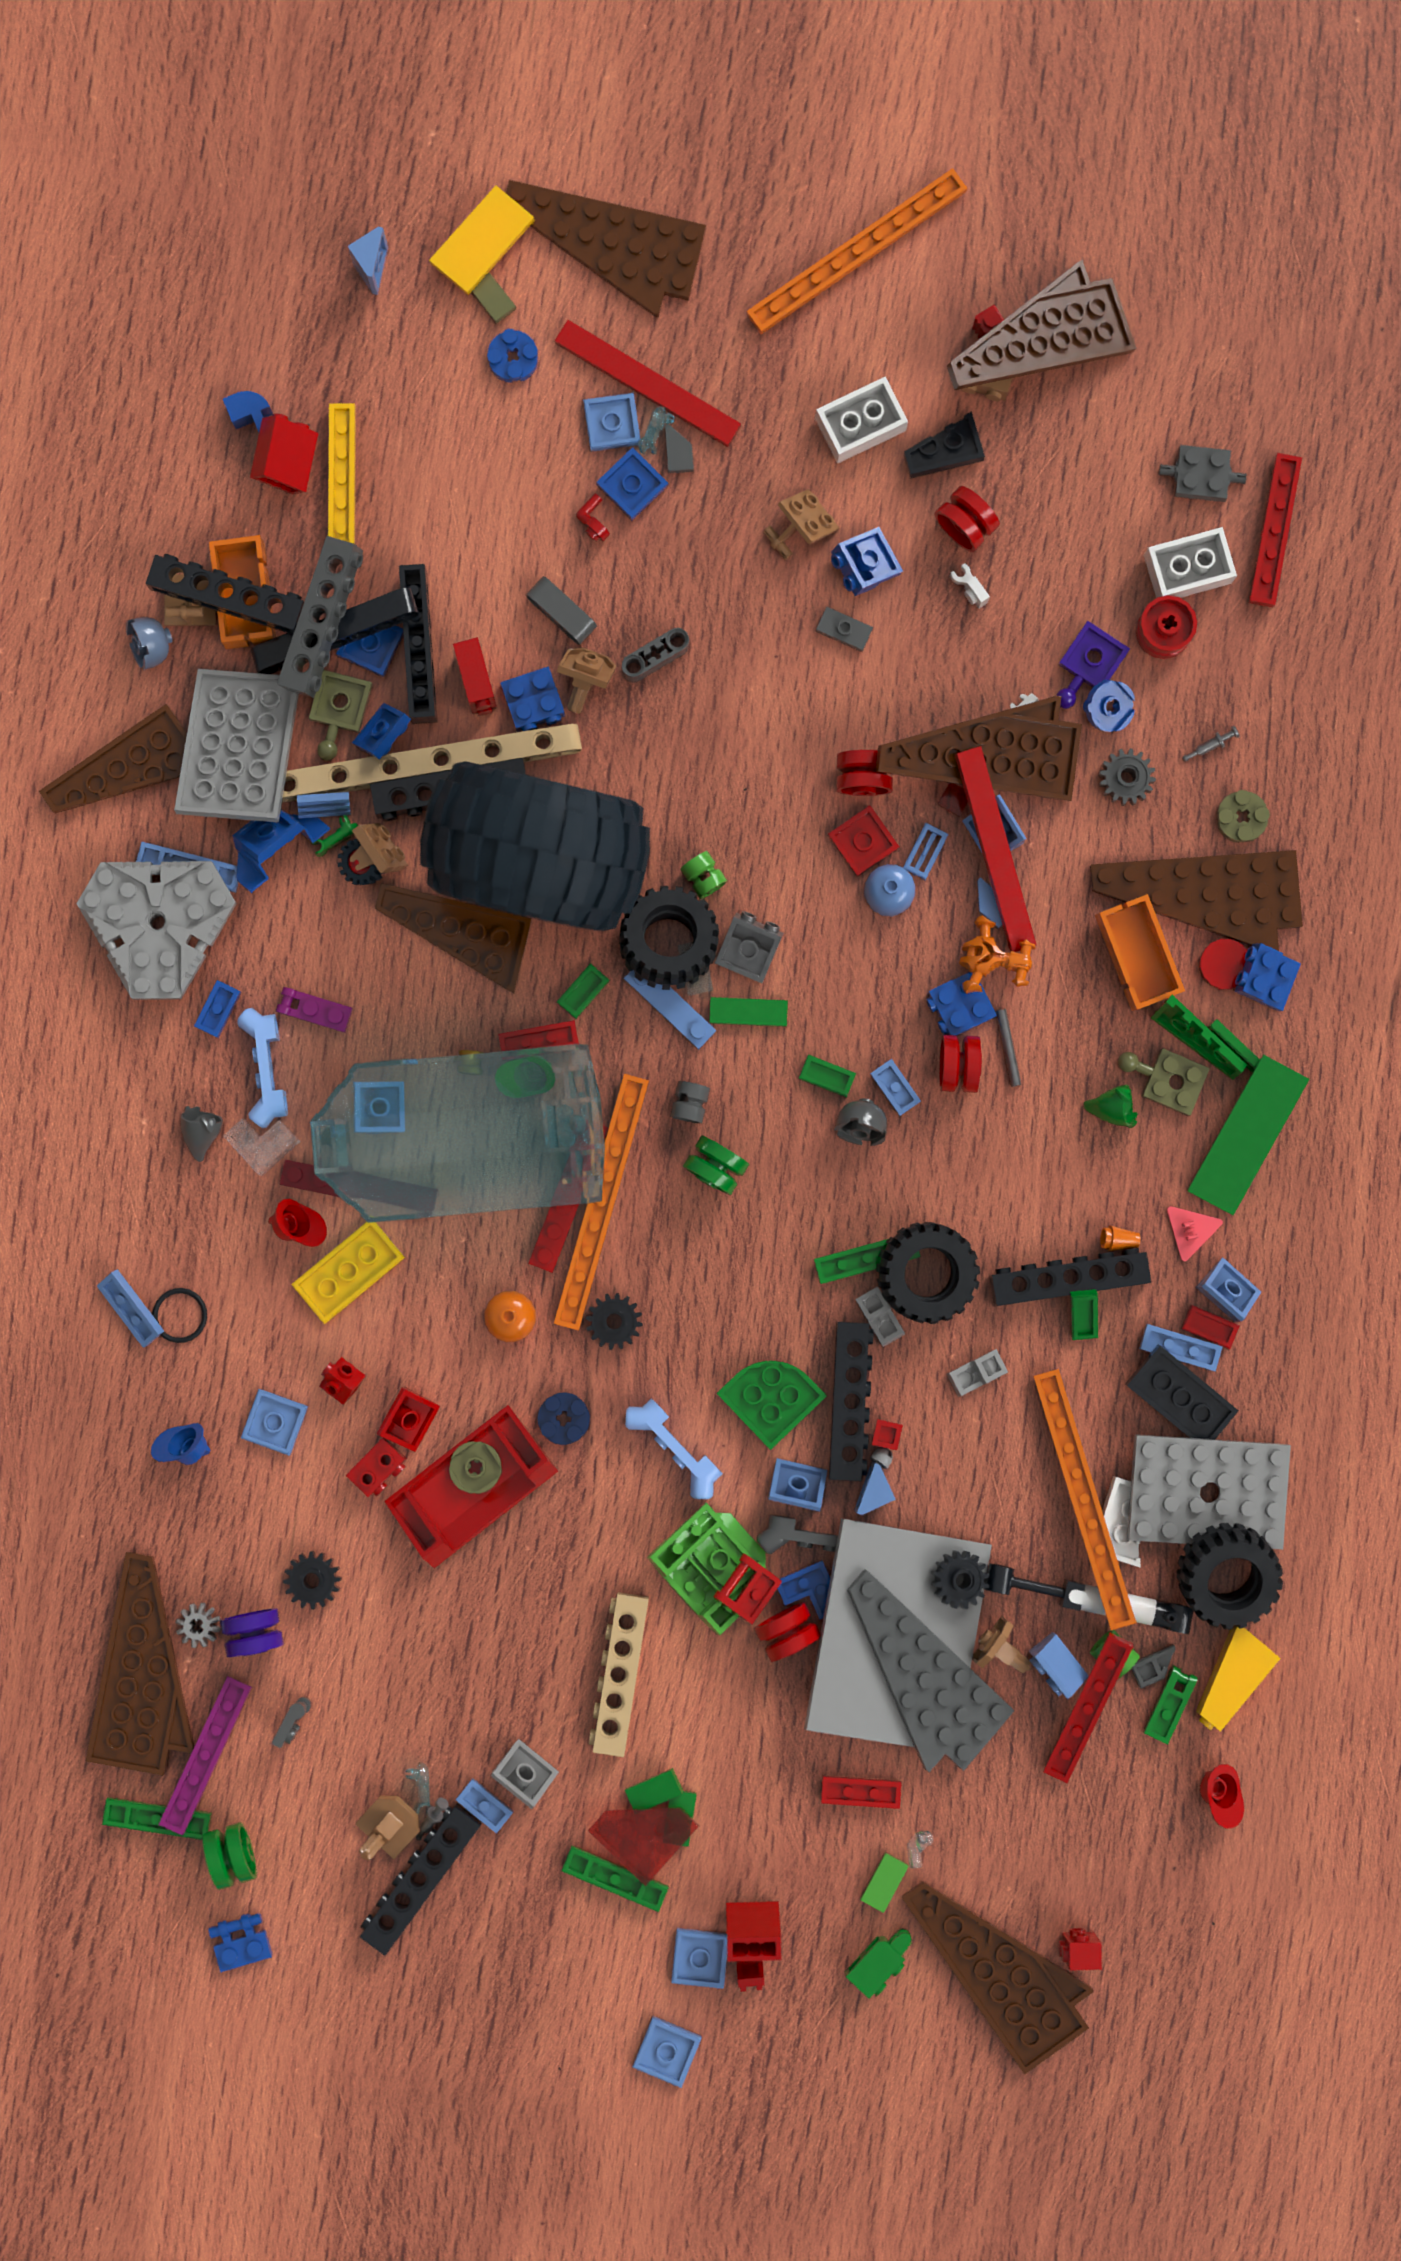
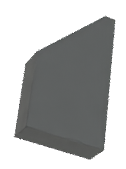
[1131,1644,1176,1689]

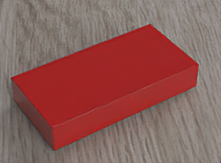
[1181,1305,1240,1349]

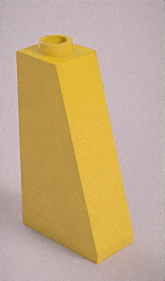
[1196,1625,1281,1732]

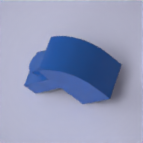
[223,391,273,432]

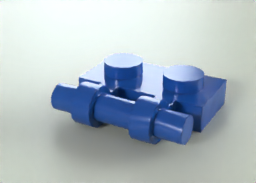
[209,1913,273,1973]

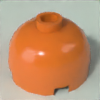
[484,1291,536,1342]

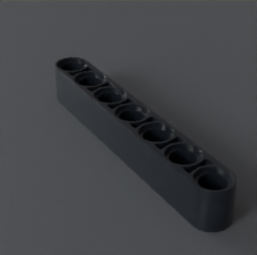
[250,588,419,674]

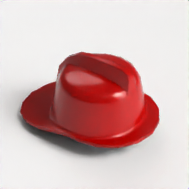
[268,1199,327,1247]
[1200,1764,1244,1829]

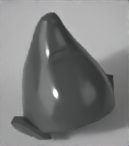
[180,1106,223,1162]

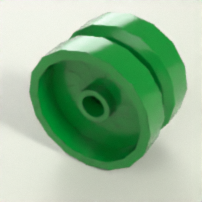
[683,1135,750,1196]
[203,1822,257,1890]

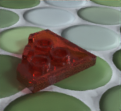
[588,1807,700,1886]

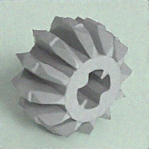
[176,1603,221,1648]

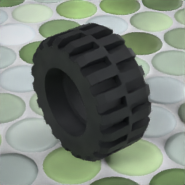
[619,886,719,990]
[876,1222,980,1324]
[1176,1523,1284,1630]

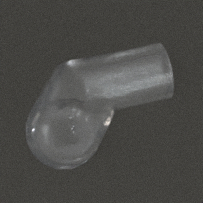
[907,1831,933,1869]

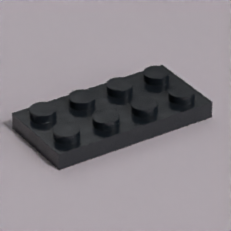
[1125,1344,1239,1439]

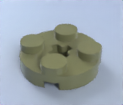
[1216,790,1270,843]
[449,1442,502,1493]

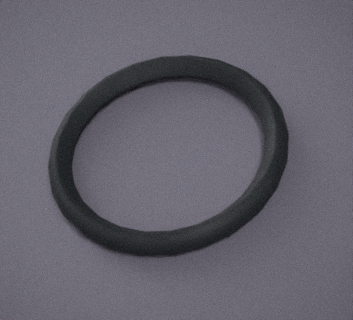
[152,1288,207,1343]

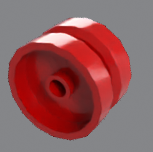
[934,486,1000,552]
[1135,595,1197,659]
[836,750,893,796]
[939,1035,982,1093]
[754,1602,821,1662]

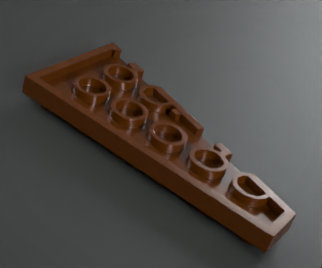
[39,704,187,814]
[375,883,532,994]

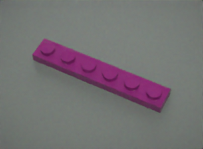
[158,1676,252,1835]

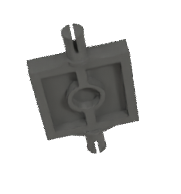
[1159,445,1247,502]

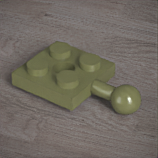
[309,670,373,761]
[1118,1048,1210,1116]

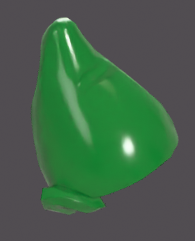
[1084,1085,1138,1128]

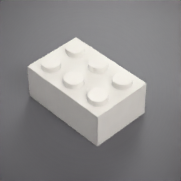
[815,376,908,464]
[1144,527,1237,598]

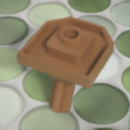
[557,648,616,713]
[972,1616,1031,1673]
[355,1795,420,1861]

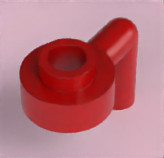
[576,493,610,542]

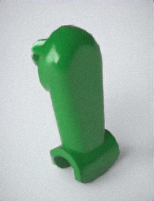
[311,815,358,857]

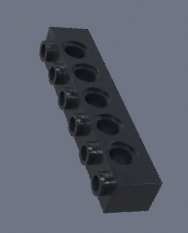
[145,554,304,635]
[399,564,438,724]
[370,758,526,821]
[989,1248,1152,1306]
[829,1322,874,1481]
[360,1803,482,1956]

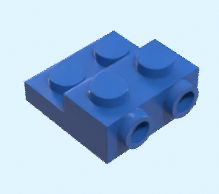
[831,527,903,596]
[500,666,565,732]
[1234,943,1301,1011]
[926,972,997,1036]

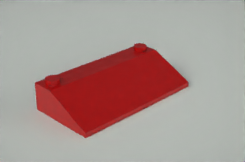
[384,1405,559,1568]

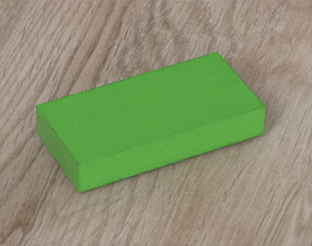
[860,1852,909,1913]

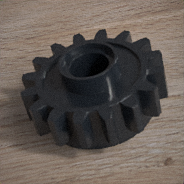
[586,1293,643,1350]
[931,1550,990,1609]
[283,1551,342,1610]

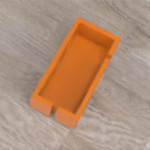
[209,535,276,650]
[1095,894,1185,1011]

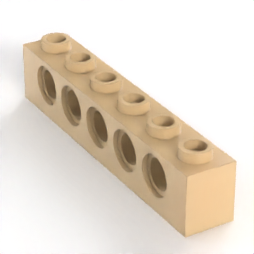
[589,1592,649,1757]

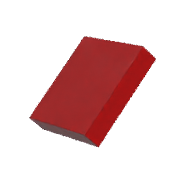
[828,805,899,877]

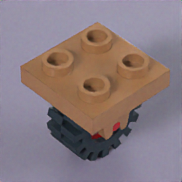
[337,823,408,885]

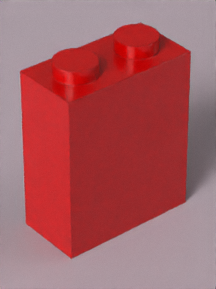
[250,413,318,494]
[453,637,497,716]
[726,1901,781,1962]

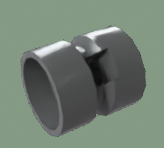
[670,1081,710,1124]

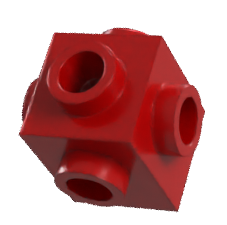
[319,1357,366,1405]

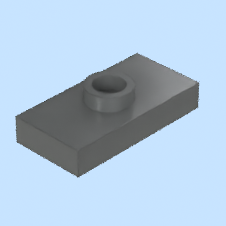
[816,607,873,652]

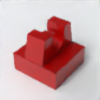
[871,1419,903,1451]
[736,1961,765,1992]

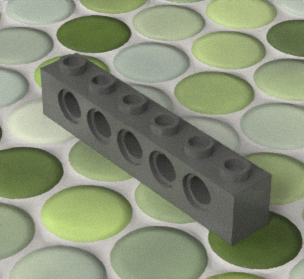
[277,536,363,698]

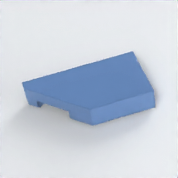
[977,877,1002,929]

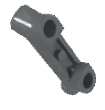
[757,1515,838,1554]

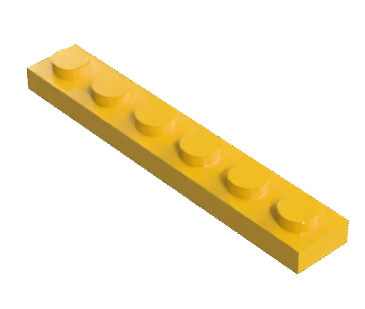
[328,403,356,544]

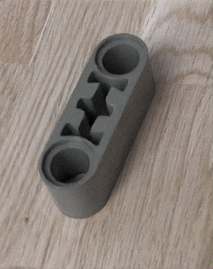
[526,576,597,645]
[622,628,689,682]

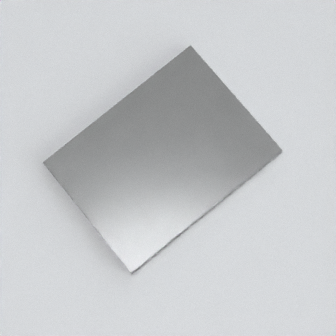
[804,1518,992,1747]

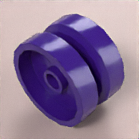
[220,1608,284,1657]

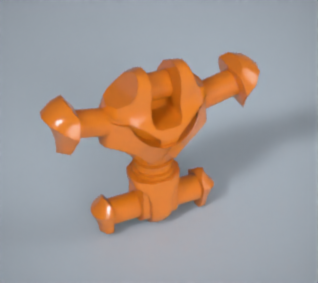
[959,915,1036,994]

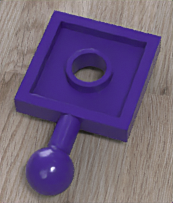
[1056,621,1130,709]

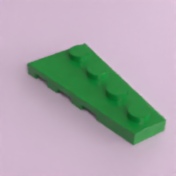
[1151,995,1247,1080]

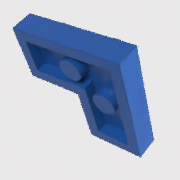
[778,1560,830,1620]

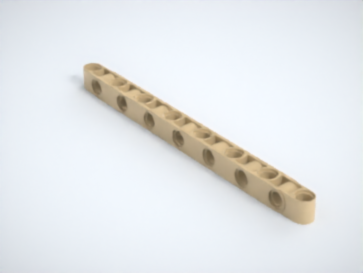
[282,724,582,803]

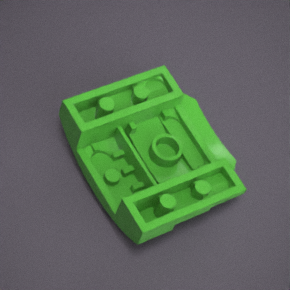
[647,1503,766,1635]

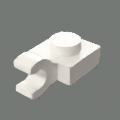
[950,563,990,609]

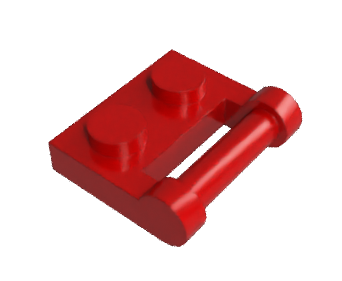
[713,1553,782,1625]

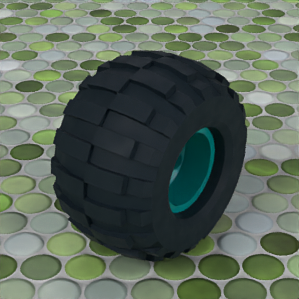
[420,761,650,931]

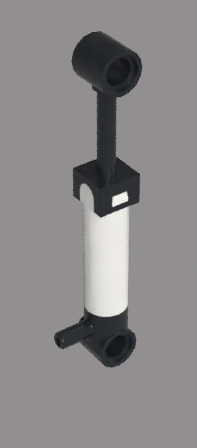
[984,1563,1194,1634]

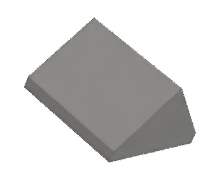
[491,1739,559,1809]

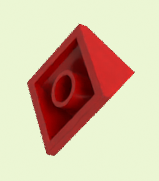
[377,1387,440,1452]

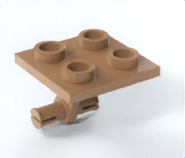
[763,489,840,560]
[164,574,216,626]

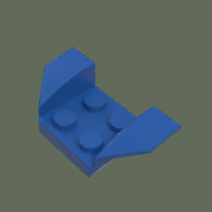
[232,809,330,893]

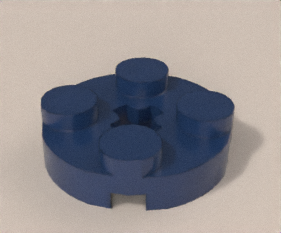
[538,1392,590,1445]

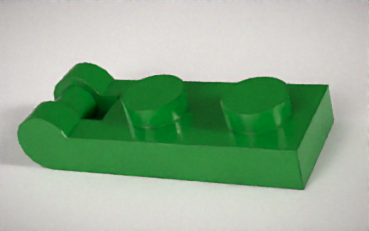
[1143,1665,1198,1745]

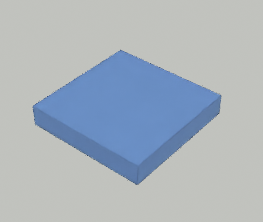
[583,393,641,452]
[241,1389,309,1456]
[671,1928,727,1989]
[632,2016,702,2088]

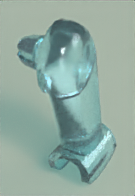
[638,406,675,455]
[405,1762,432,1814]

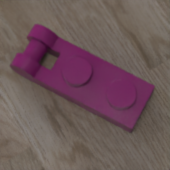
[276,987,353,1033]

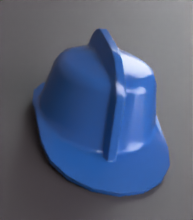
[151,1423,210,1465]

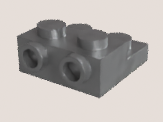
[715,911,784,983]

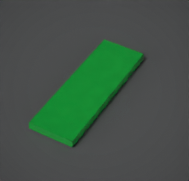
[1187,1054,1310,1215]

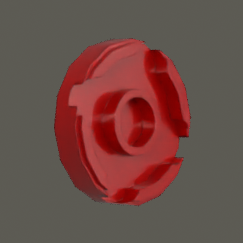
[1199,939,1247,990]

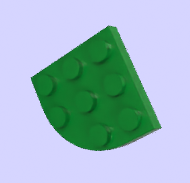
[717,1361,827,1450]

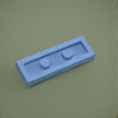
[97,1269,164,1348]
[1139,1324,1223,1372]

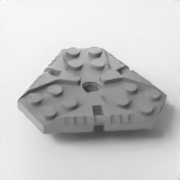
[76,861,237,1000]

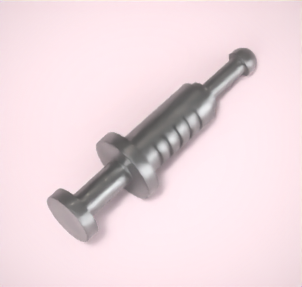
[1183,726,1240,762]
[416,1798,449,1841]

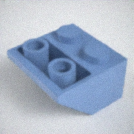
[1029,1632,1089,1699]

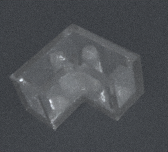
[223,1119,301,1176]

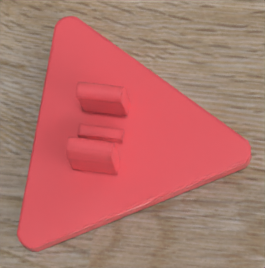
[1167,1206,1223,1262]

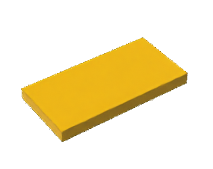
[429,185,535,295]
[291,1218,405,1324]

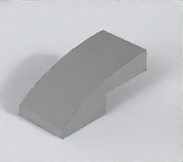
[855,1287,905,1347]
[947,1349,1008,1397]

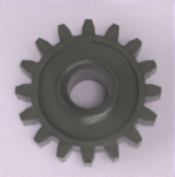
[1098,748,1156,806]

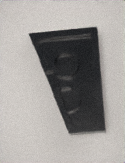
[904,411,985,479]

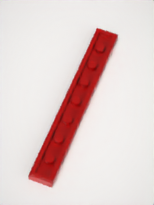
[554,320,741,447]
[955,746,1037,952]

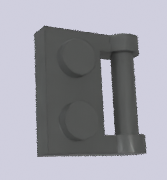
[271,1697,312,1749]

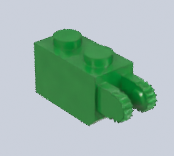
[844,1928,912,1999]

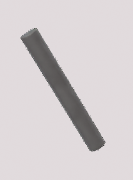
[996,1009,1021,1087]

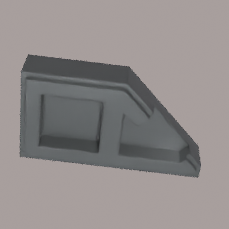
[665,424,694,473]

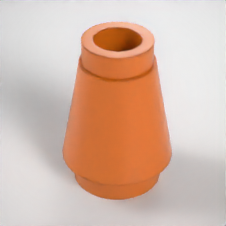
[1100,1225,1141,1251]

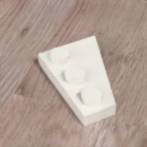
[1102,1476,1140,1567]

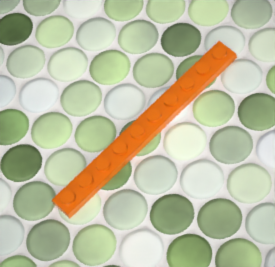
[746,168,967,334]
[554,1074,649,1331]
[1033,1369,1136,1630]

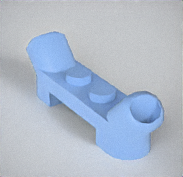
[237,1008,288,1128]
[625,1398,723,1499]

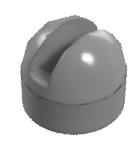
[870,1447,893,1470]

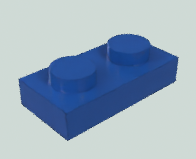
[194,980,242,1038]

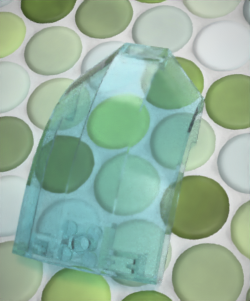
[310,1044,605,1223]

